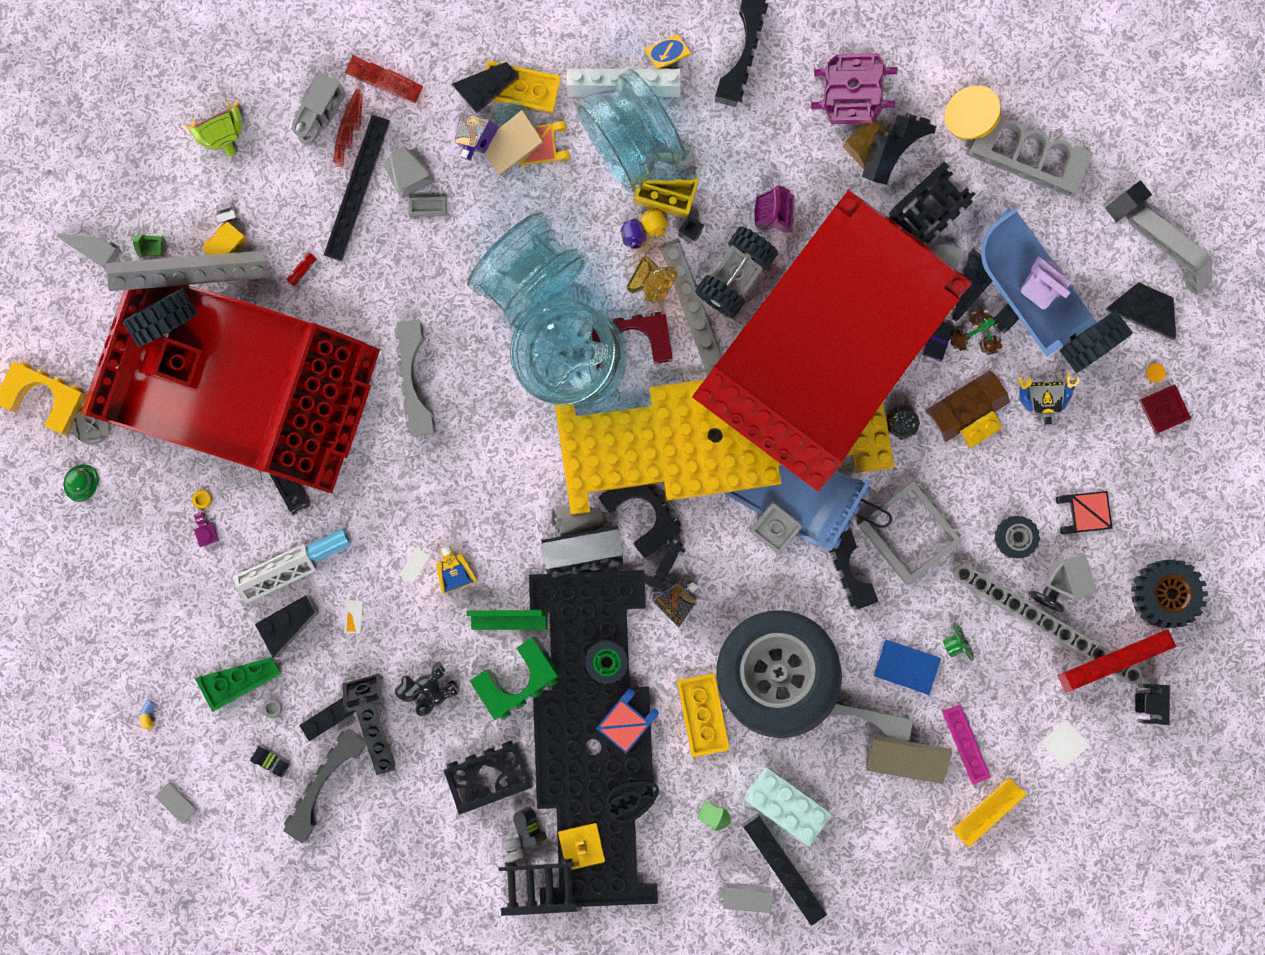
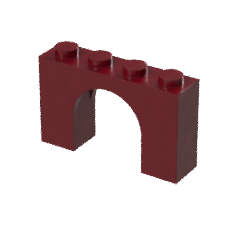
[590,312,673,372]

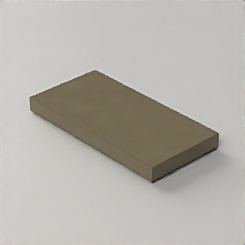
[866,736,952,784]

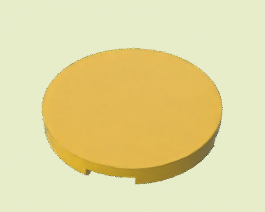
[944,86,1001,141]

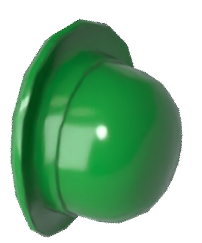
[63,464,98,502]

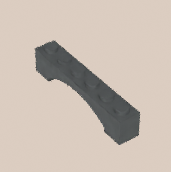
[283,729,366,844]

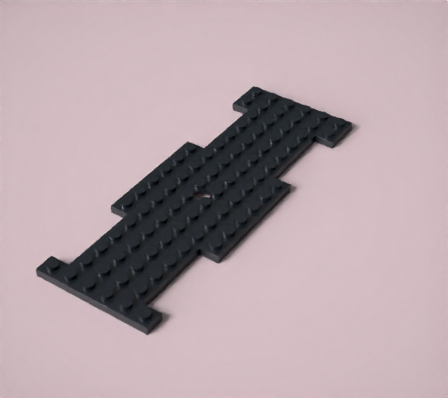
[529,570,658,907]

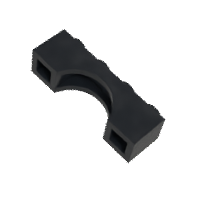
[828,529,879,610]

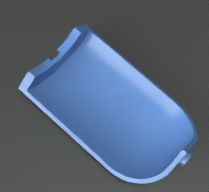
[981,208,1097,357]

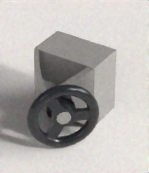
[1029,555,1097,612]

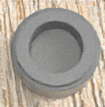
[262,698,283,718]

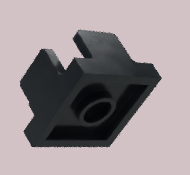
[1135,683,1170,725]

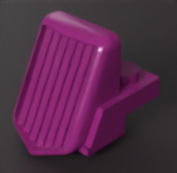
[754,185,795,233]

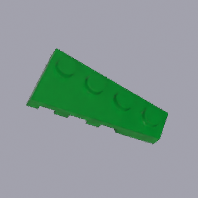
[195,657,282,712]

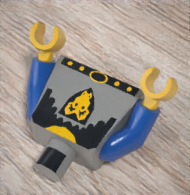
[1017,374,1079,426]

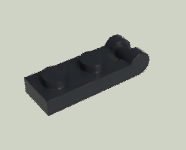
[269,474,310,516]

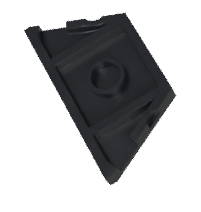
[1106,282,1176,340]

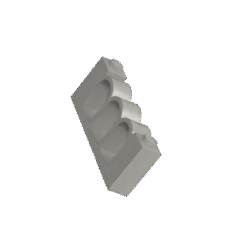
[968,114,1094,198]

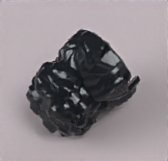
[887,404,920,440]

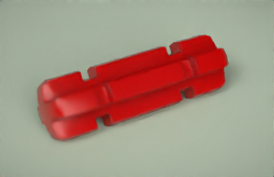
[286,253,317,286]

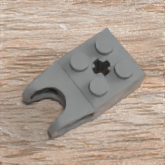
[292,72,346,144]

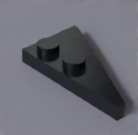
[953,248,992,322]

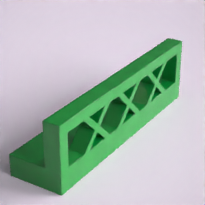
[466,610,548,630]

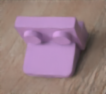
[1020,256,1072,309]

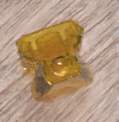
[626,257,678,304]

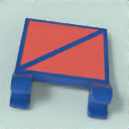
[596,688,659,753]

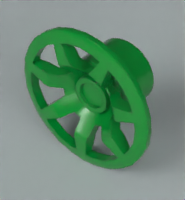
[943,622,974,661]

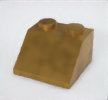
[843,119,887,169]

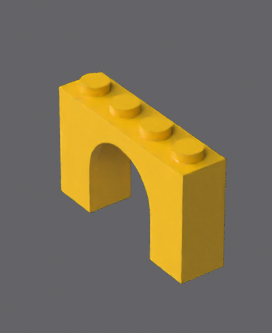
[0,361,87,436]

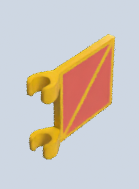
[519,121,570,166]

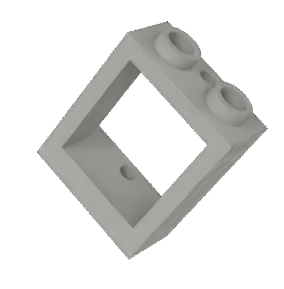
[718,882,773,913]

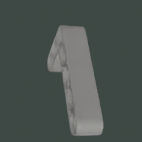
[1128,206,1212,295]

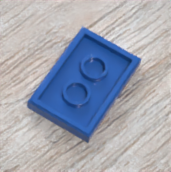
[873,639,941,695]

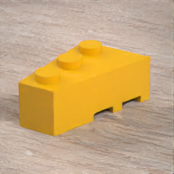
[633,179,699,219]

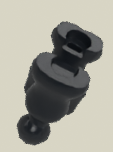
[395,661,460,717]

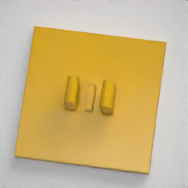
[558,823,605,870]

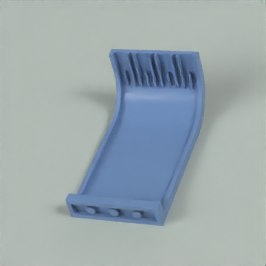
[723,465,871,551]

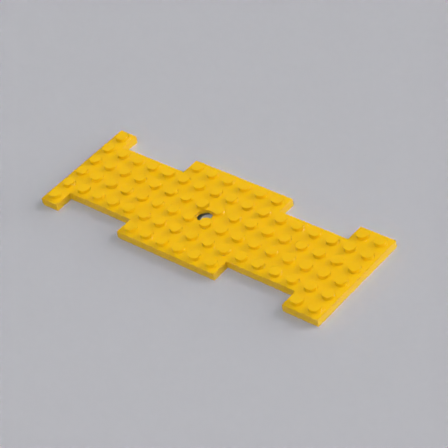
[554,379,895,515]

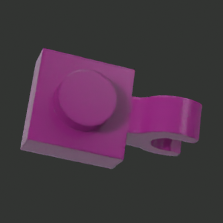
[193,512,219,547]

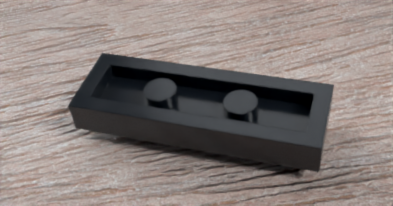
[299,697,356,742]

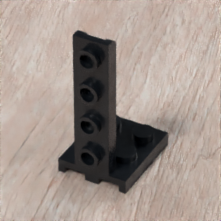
[342,673,395,775]

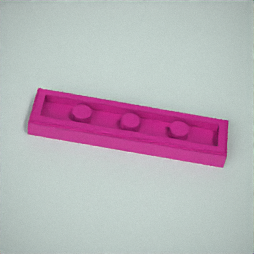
[942,704,991,785]

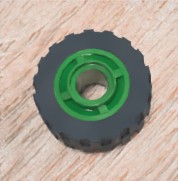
[585,640,628,684]

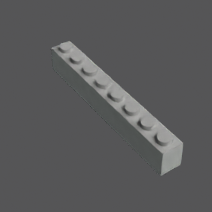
[105,251,267,291]

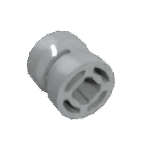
[501,836,526,862]

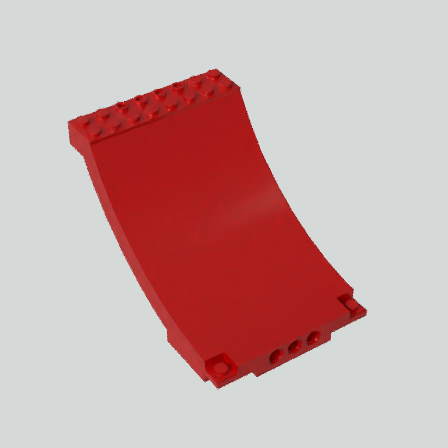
[692,189,972,492]
[80,285,380,494]

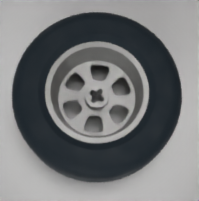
[716,610,842,738]

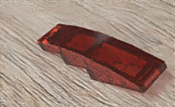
[345,55,423,104]
[333,89,363,167]

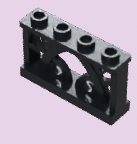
[443,740,533,815]

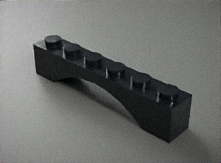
[715,0,769,107]
[742,813,827,926]

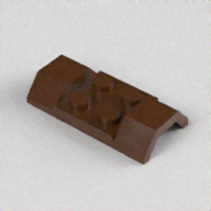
[925,370,1010,443]

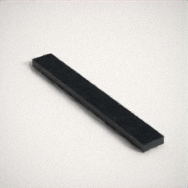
[324,115,390,262]

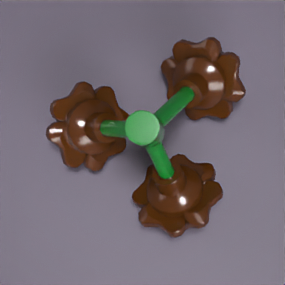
[950,307,1003,355]

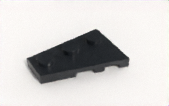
[452,62,519,114]

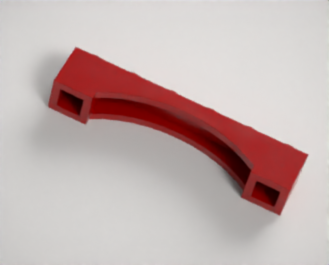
[1057,629,1177,693]

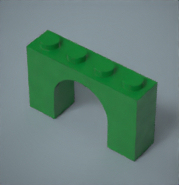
[470,637,562,721]

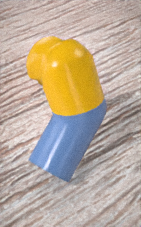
[139,700,156,730]

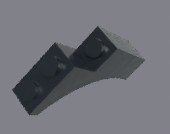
[862,113,937,185]

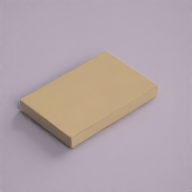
[485,110,544,175]

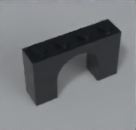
[598,485,682,559]

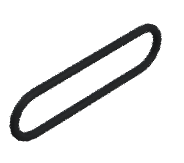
[853,498,892,528]

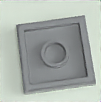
[750,501,804,555]

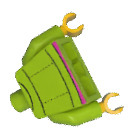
[185,99,242,157]

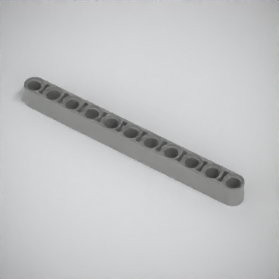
[953,565,1143,684]

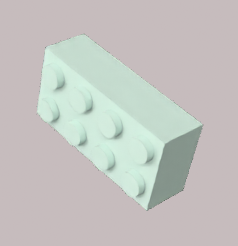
[744,767,832,847]

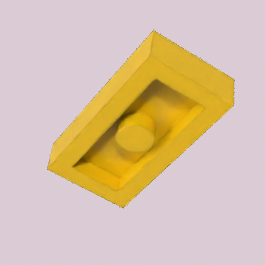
[960,411,1002,449]

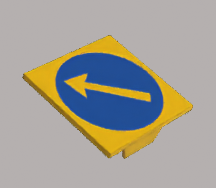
[644,34,691,70]

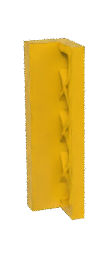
[952,777,1027,847]

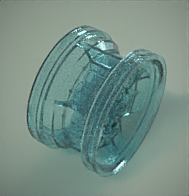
[467,212,588,332]

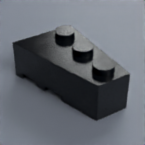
[255,595,319,658]

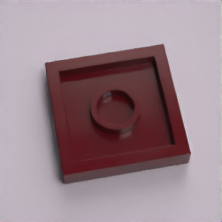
[1139,384,1192,435]

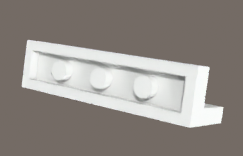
[234,544,316,603]

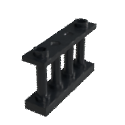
[498,858,582,916]

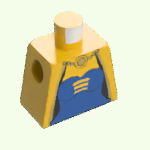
[436,546,478,594]

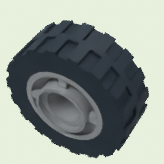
[994,516,1040,558]

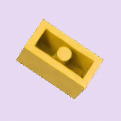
[202,222,248,255]

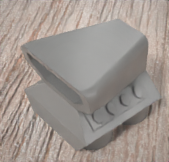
[383,147,434,198]

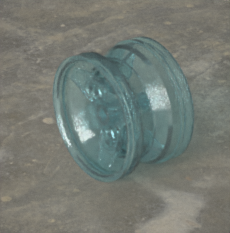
[575,68,686,193]
[510,298,627,409]

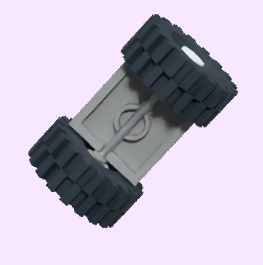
[695,226,778,318]

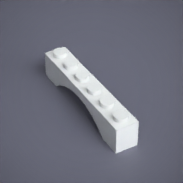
[567,68,680,97]

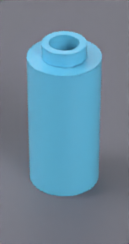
[306,529,351,563]

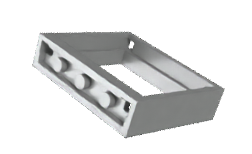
[857,481,962,585]

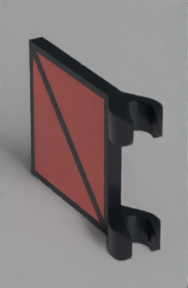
[1055,491,1113,534]

